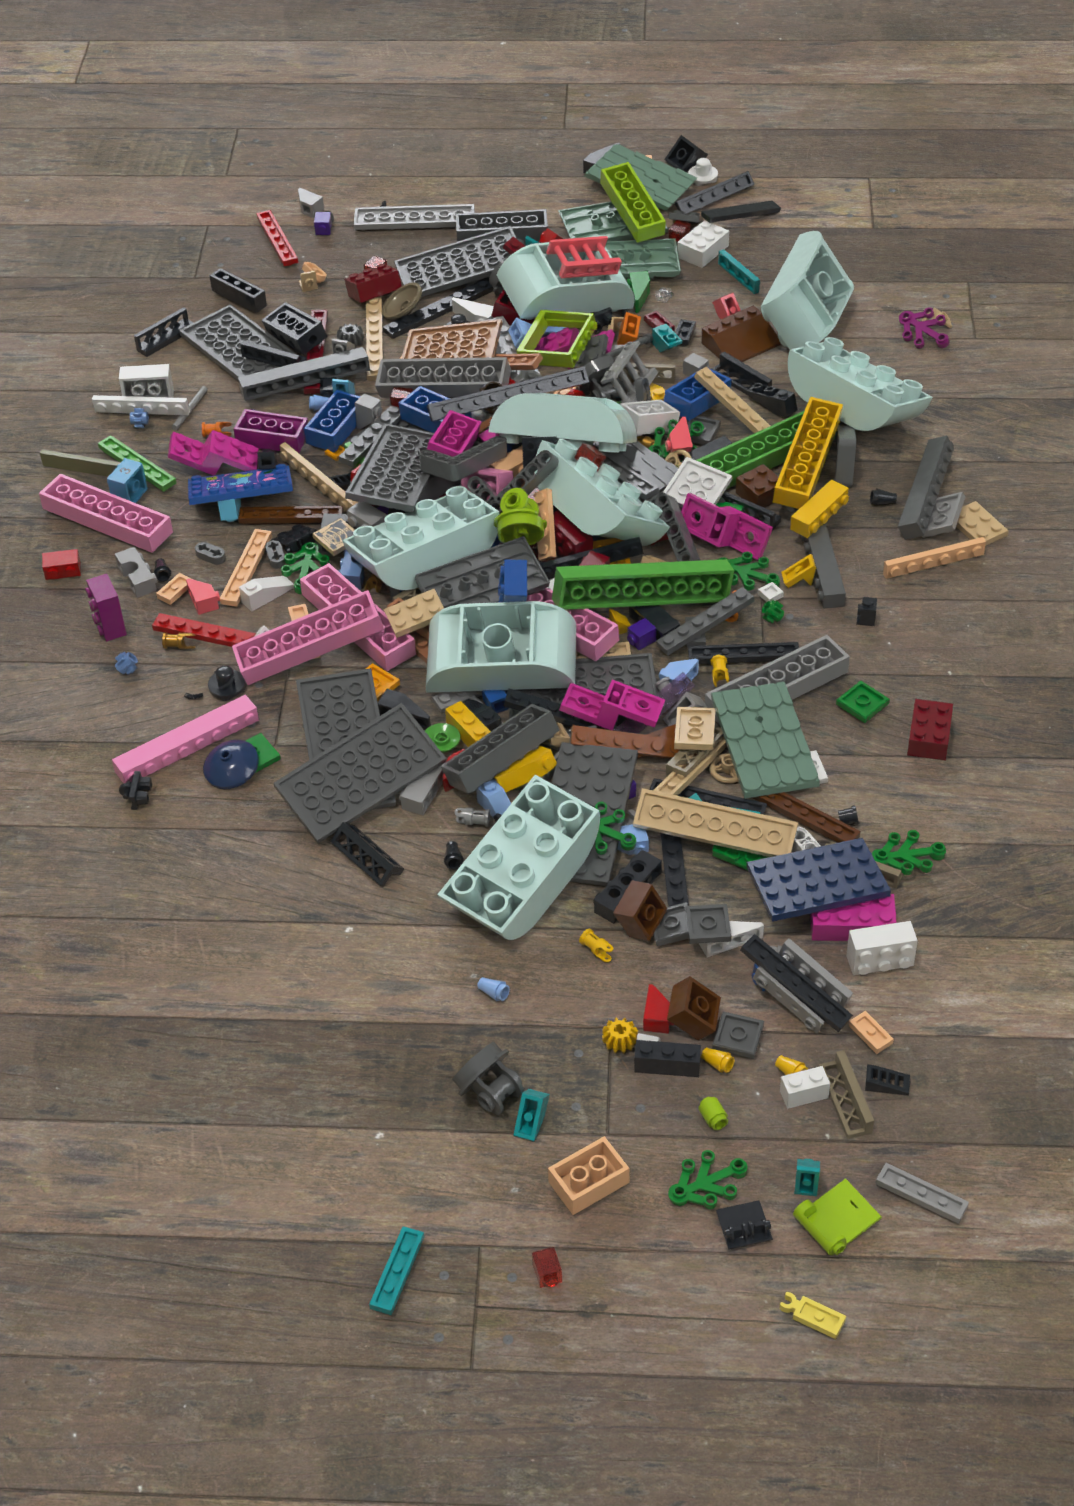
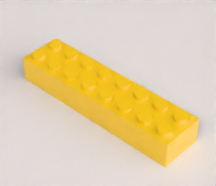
[773,397,843,509]

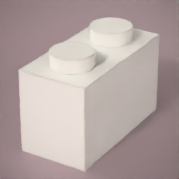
[780,1066,830,1109]

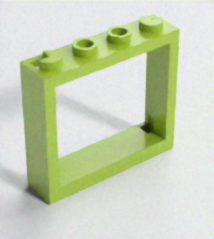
[516,310,597,368]

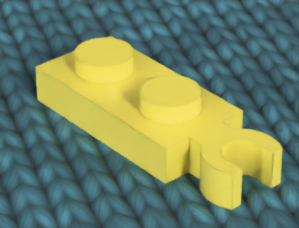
[779,1292,846,1339]

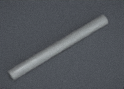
[172,386,208,430]

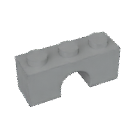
[115,547,158,598]

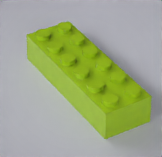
[600,162,666,243]

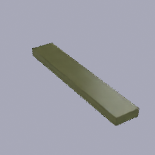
[40,449,121,477]

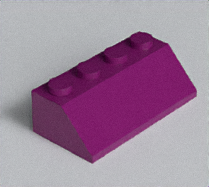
[234,409,308,453]

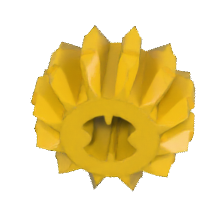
[602,1017,638,1054]

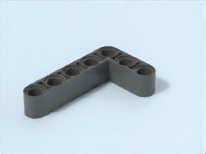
[835,423,856,488]
[420,436,507,481]
[467,450,559,514]
[648,492,700,561]

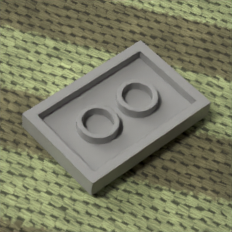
[922,492,965,538]

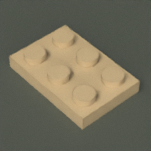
[956,501,1009,546]
[384,589,444,638]
[674,707,716,751]

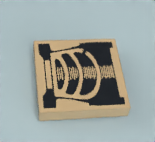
[313,518,354,556]

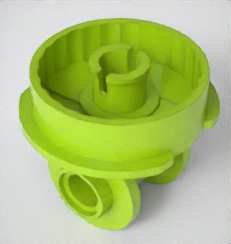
[494,488,547,545]

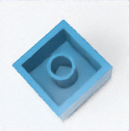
[107,458,148,503]

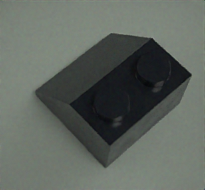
[664,135,708,172]

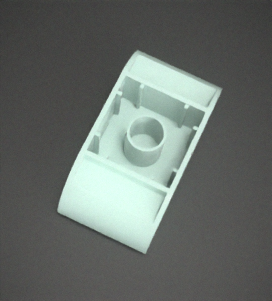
[761,231,854,349]
[497,242,634,320]
[788,337,933,431]
[489,393,637,452]
[534,439,670,546]
[342,486,499,590]
[426,601,576,693]
[437,775,600,940]

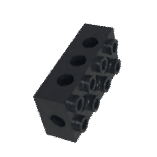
[262,302,328,355]

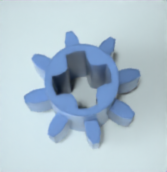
[130,408,149,428]
[115,652,138,675]

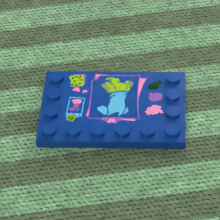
[188,464,293,505]

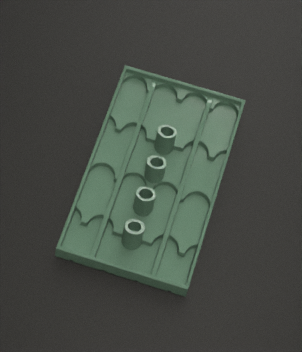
[583,144,697,211]
[558,201,669,241]
[605,238,681,279]
[711,682,820,799]

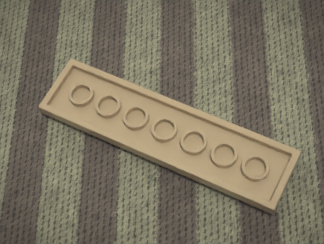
[633,788,798,857]

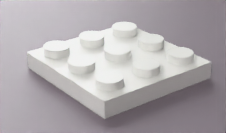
[663,457,732,515]

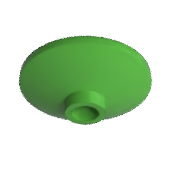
[425,723,460,752]

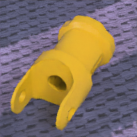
[710,655,729,687]
[579,928,614,962]

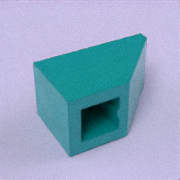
[652,324,682,352]

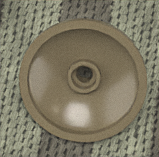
[382,282,422,319]

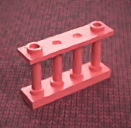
[546,236,622,279]

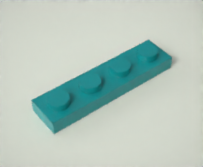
[718,249,760,294]
[369,1226,425,1315]

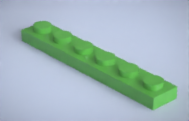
[98,435,176,492]

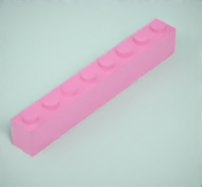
[112,694,259,783]

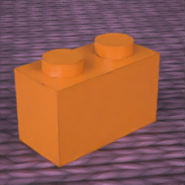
[617,312,641,345]

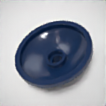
[203,740,259,789]

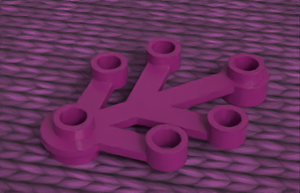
[899,307,950,349]

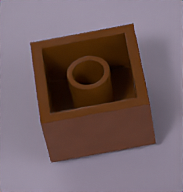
[736,464,779,508]
[613,880,668,941]
[667,976,721,1040]

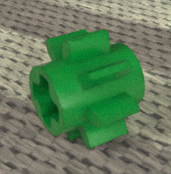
[762,600,784,623]

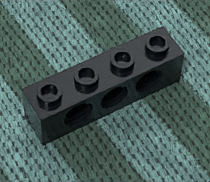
[593,850,662,924]

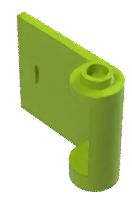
[793,1178,882,1255]

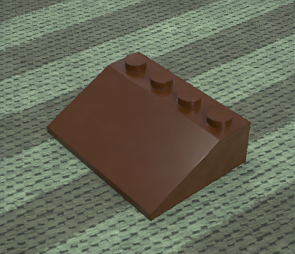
[701,305,782,362]

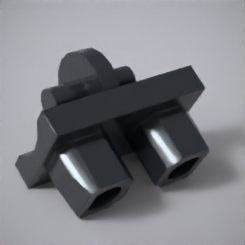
[590,307,614,332]
[119,771,152,810]

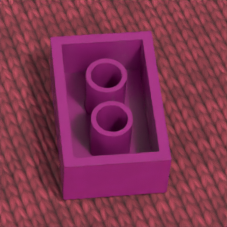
[85,573,127,642]

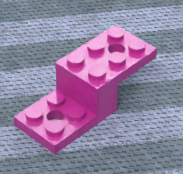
[534,327,615,369]
[168,430,259,475]
[681,493,773,560]
[559,680,665,730]

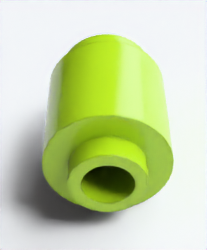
[698,1097,728,1130]

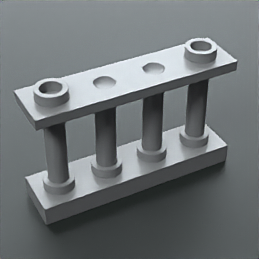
[601,341,658,403]
[753,938,853,1034]

